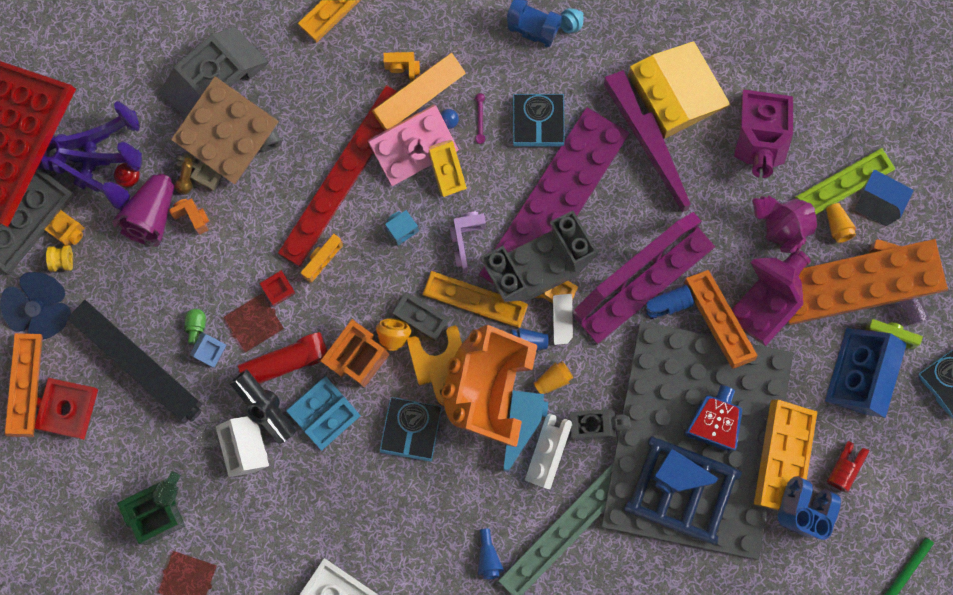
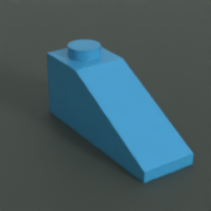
[503,391,549,472]

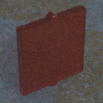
[224,294,284,353]
[158,551,217,595]

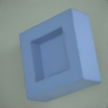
[189,332,227,367]

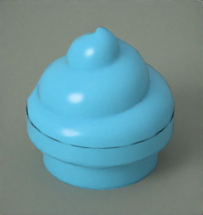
[560,8,584,33]

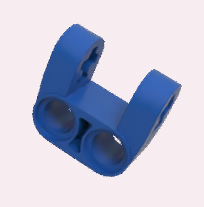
[507,0,563,47]
[778,476,841,540]

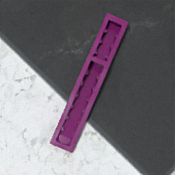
[603,70,691,212]

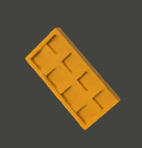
[754,400,817,511]

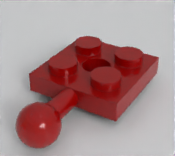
[34,378,99,440]

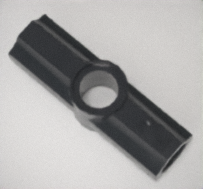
[229,369,296,445]

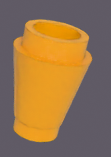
[826,203,856,243]
[534,361,574,394]

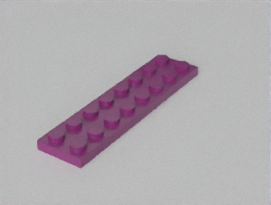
[479,107,630,302]

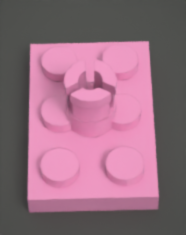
[367,104,459,186]

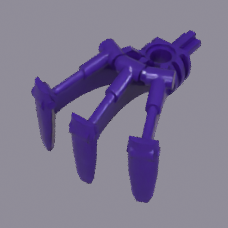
[38,101,142,210]

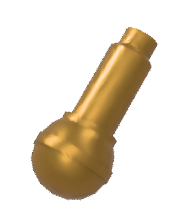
[175,158,193,194]

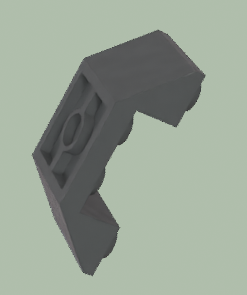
[160,27,269,119]
[480,210,598,302]

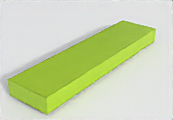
[794,148,895,215]

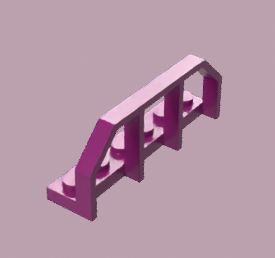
[572,212,715,345]

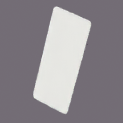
[553,294,573,345]

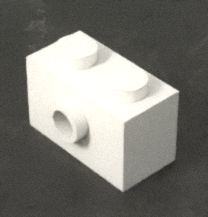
[216,417,269,477]

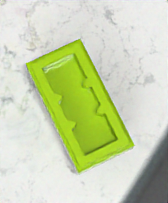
[865,319,923,350]

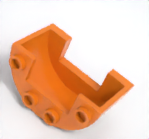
[442,325,537,447]

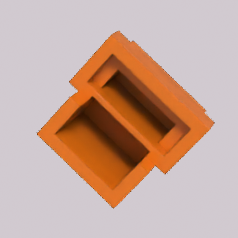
[321,319,389,388]

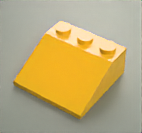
[628,41,730,139]

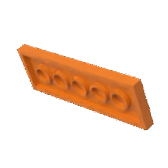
[789,239,948,325]

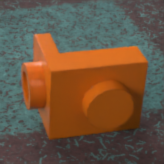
[169,198,210,235]

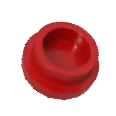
[114,163,140,188]

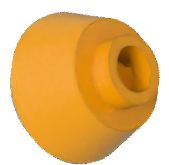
[376,318,411,351]

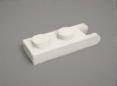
[525,414,572,489]

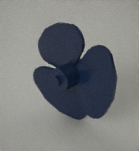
[0,272,71,340]

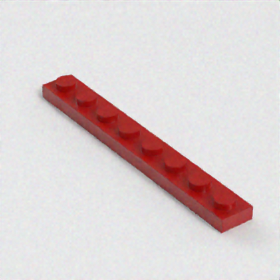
[278,85,398,267]

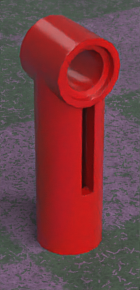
[238,332,328,384]

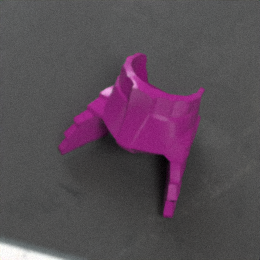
[752,195,817,253]

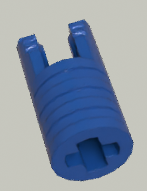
[646,284,694,319]

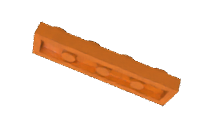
[684,270,758,369]
[5,333,43,437]

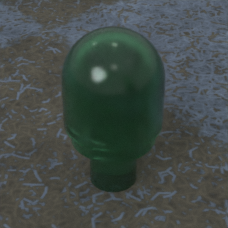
[153,471,181,508]

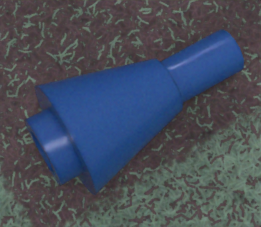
[478,528,504,579]

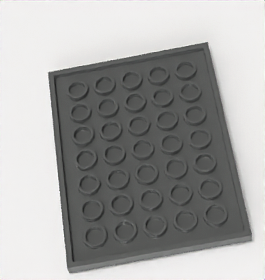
[601,321,794,560]

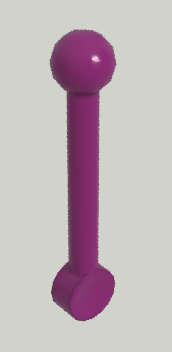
[475,93,486,144]

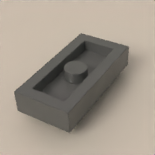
[392,292,450,342]

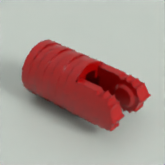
[827,441,870,493]

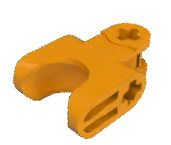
[407,325,462,406]

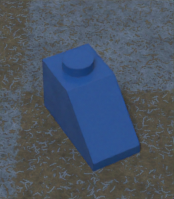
[652,449,718,494]

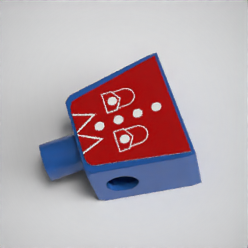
[684,385,742,453]

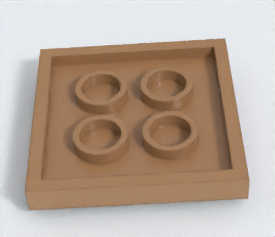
[171,76,279,184]

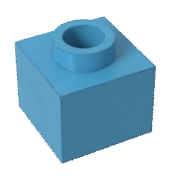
[385,210,419,246]

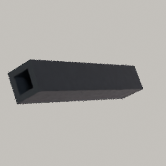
[67,300,203,423]

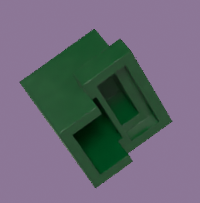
[117,479,186,545]

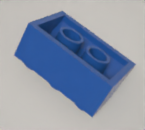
[825,328,907,418]

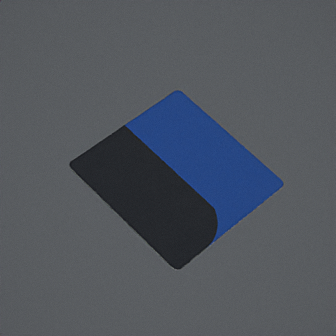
[855,170,914,226]

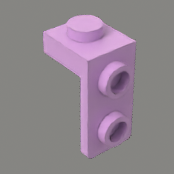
[450,211,486,273]

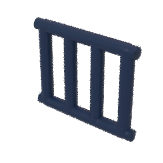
[624,436,742,545]

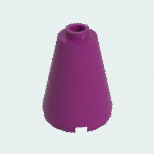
[112,173,174,247]

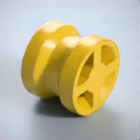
[46,245,73,272]

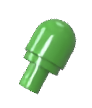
[184,308,206,345]

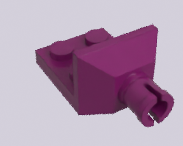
[734,89,793,178]
[732,249,811,346]

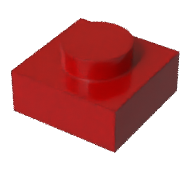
[259,270,296,306]

